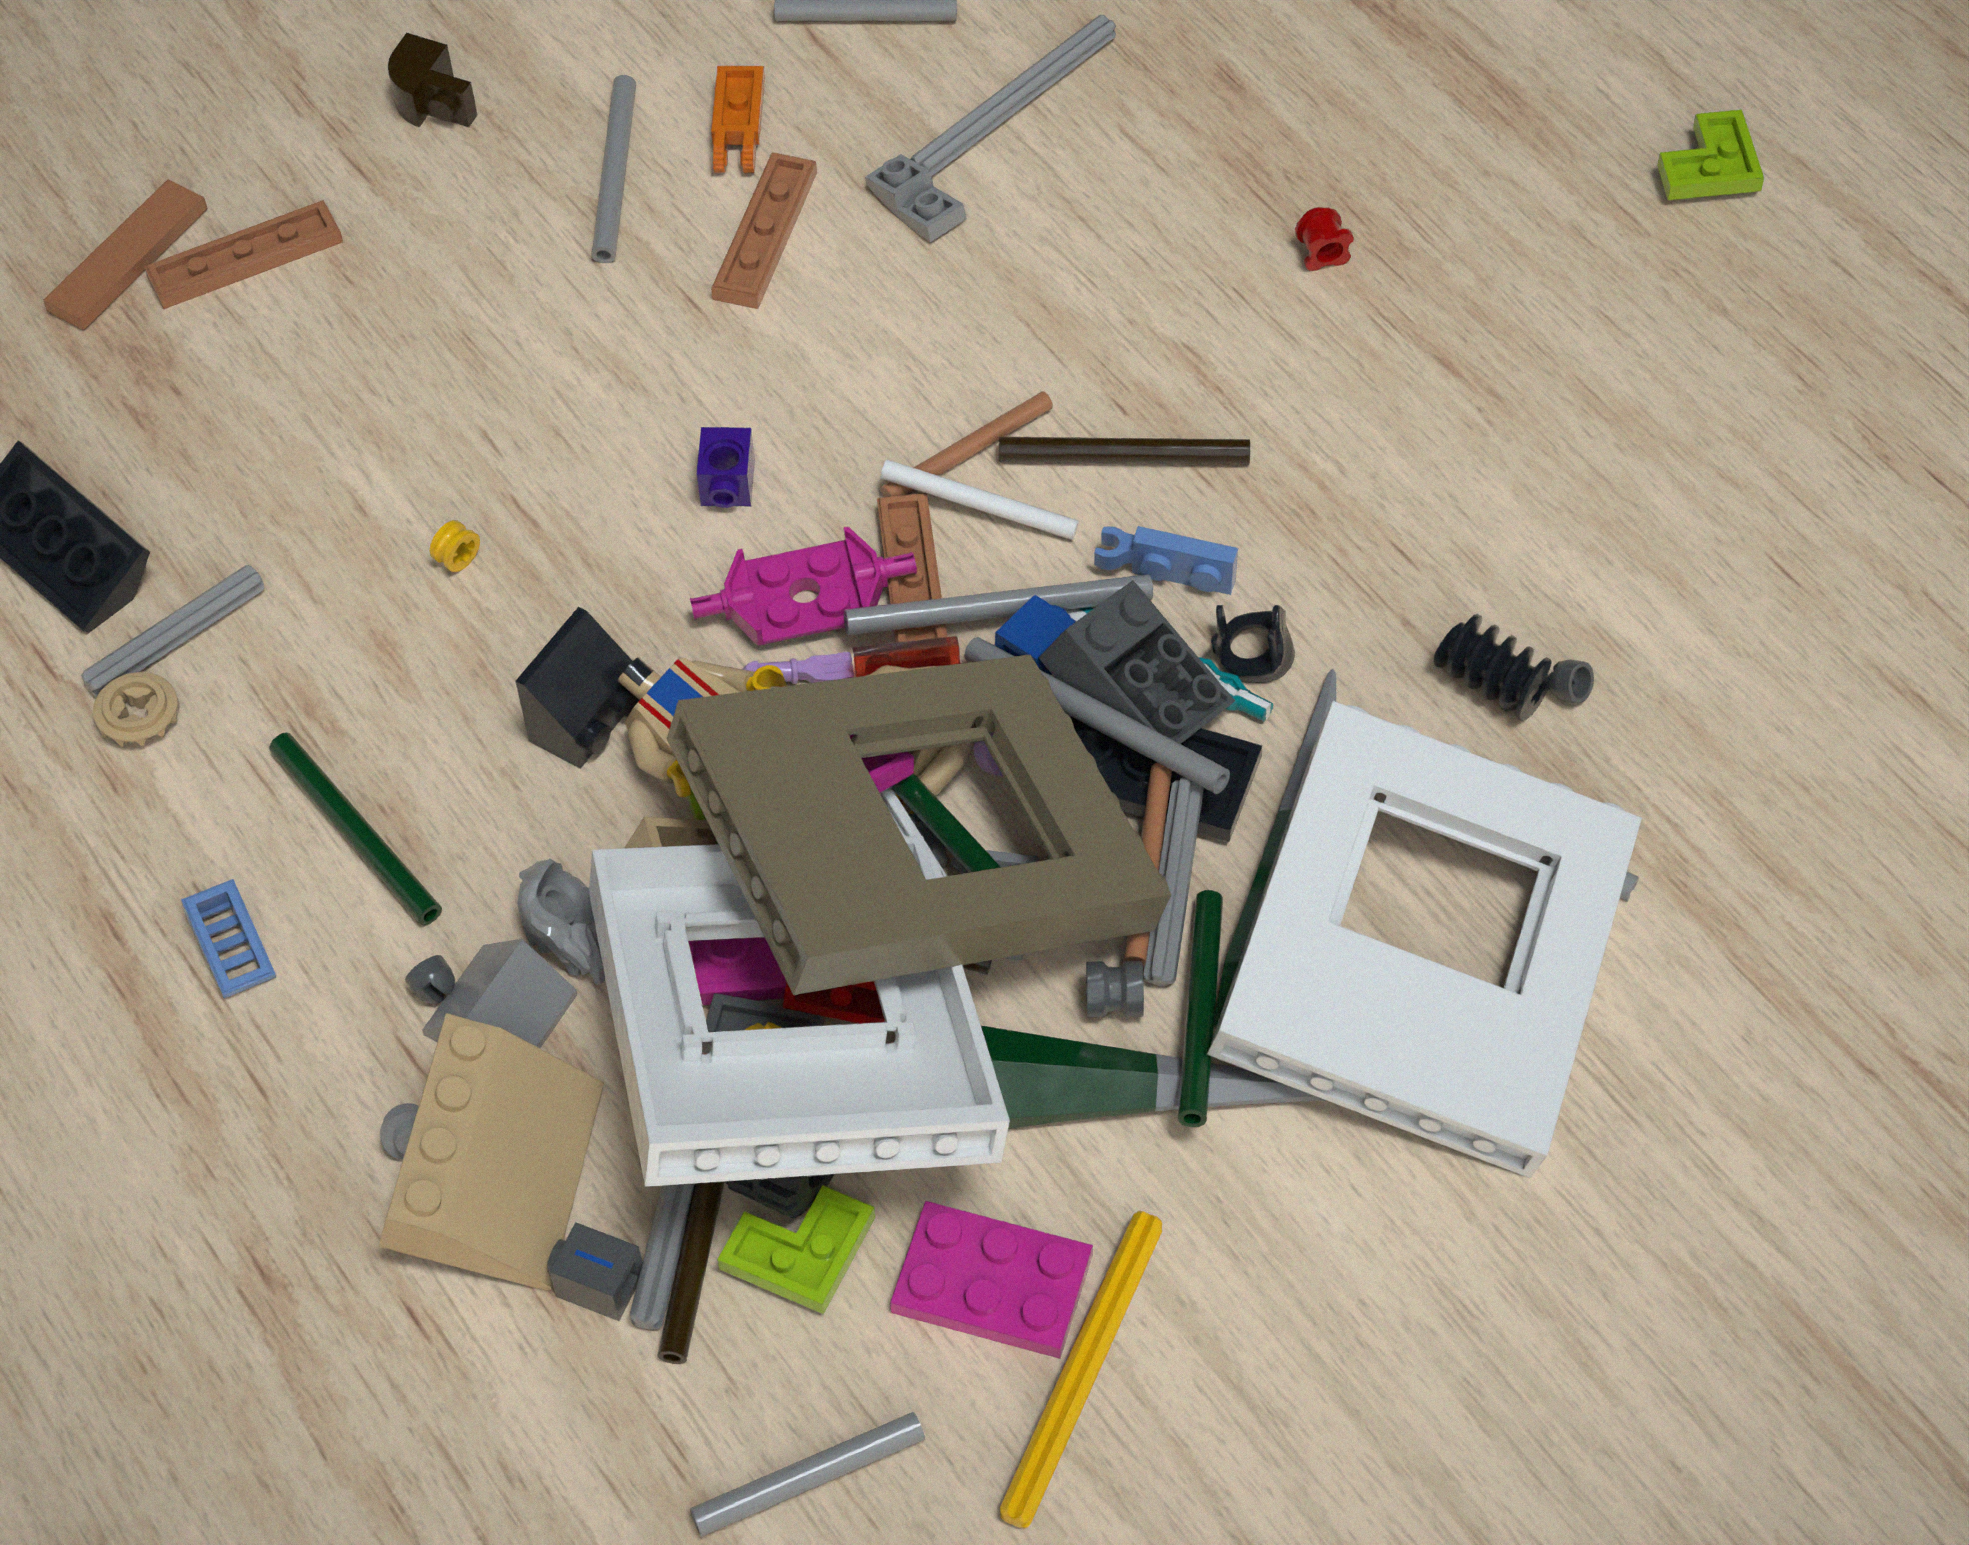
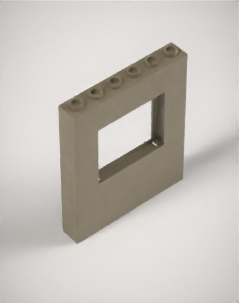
[667,654,1172,995]

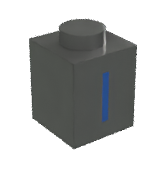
[547,1222,643,1321]

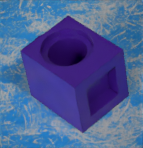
[696,427,755,508]

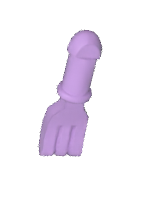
[743,652,854,684]

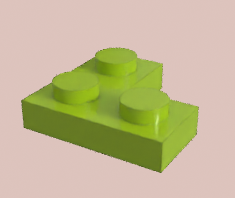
[1657,109,1764,200]
[717,1185,876,1314]

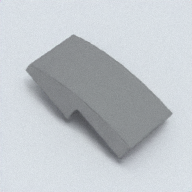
[865,154,967,243]

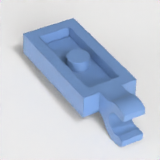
[1094,526,1238,595]

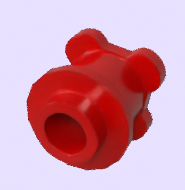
[1295,207,1354,271]

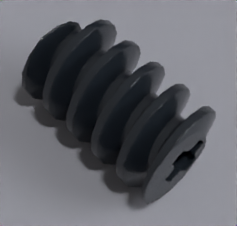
[1433,614,1552,721]

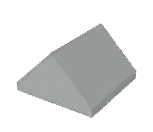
[422,939,577,1048]

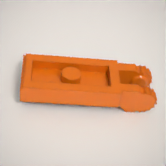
[711,66,765,173]

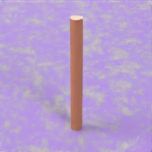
[881,391,1053,497]
[1124,763,1172,965]

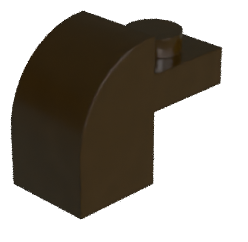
[388,32,478,127]

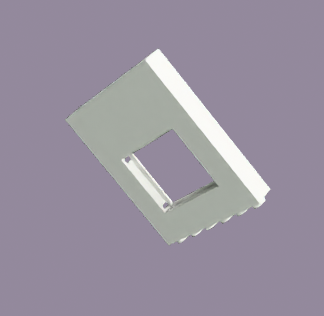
[1207,701,1642,1178]
[589,836,1010,1187]

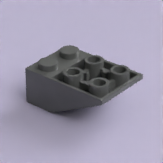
[1039,580,1235,744]

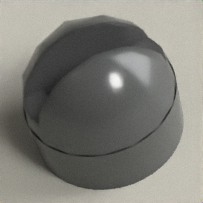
[1548,659,1594,703]
[405,955,455,1004]

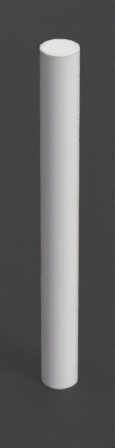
[880,460,1079,540]

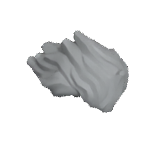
[517,858,605,985]

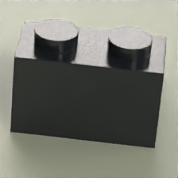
[515,607,639,769]

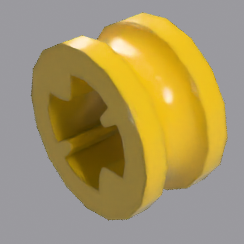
[429,520,480,572]

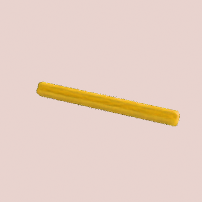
[1000,1211,1162,1528]

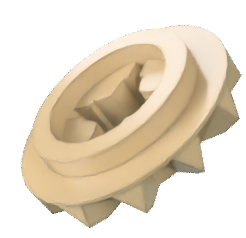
[93,672,180,747]

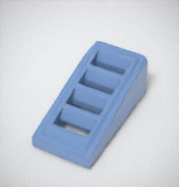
[181,879,276,999]

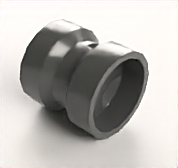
[1086,961,1144,1018]

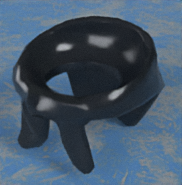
[1211,605,1295,683]

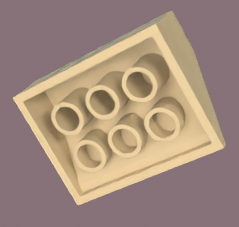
[378,1013,604,1291]

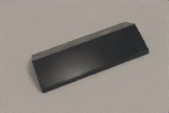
[0,440,150,633]

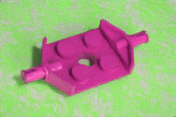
[690,527,917,646]

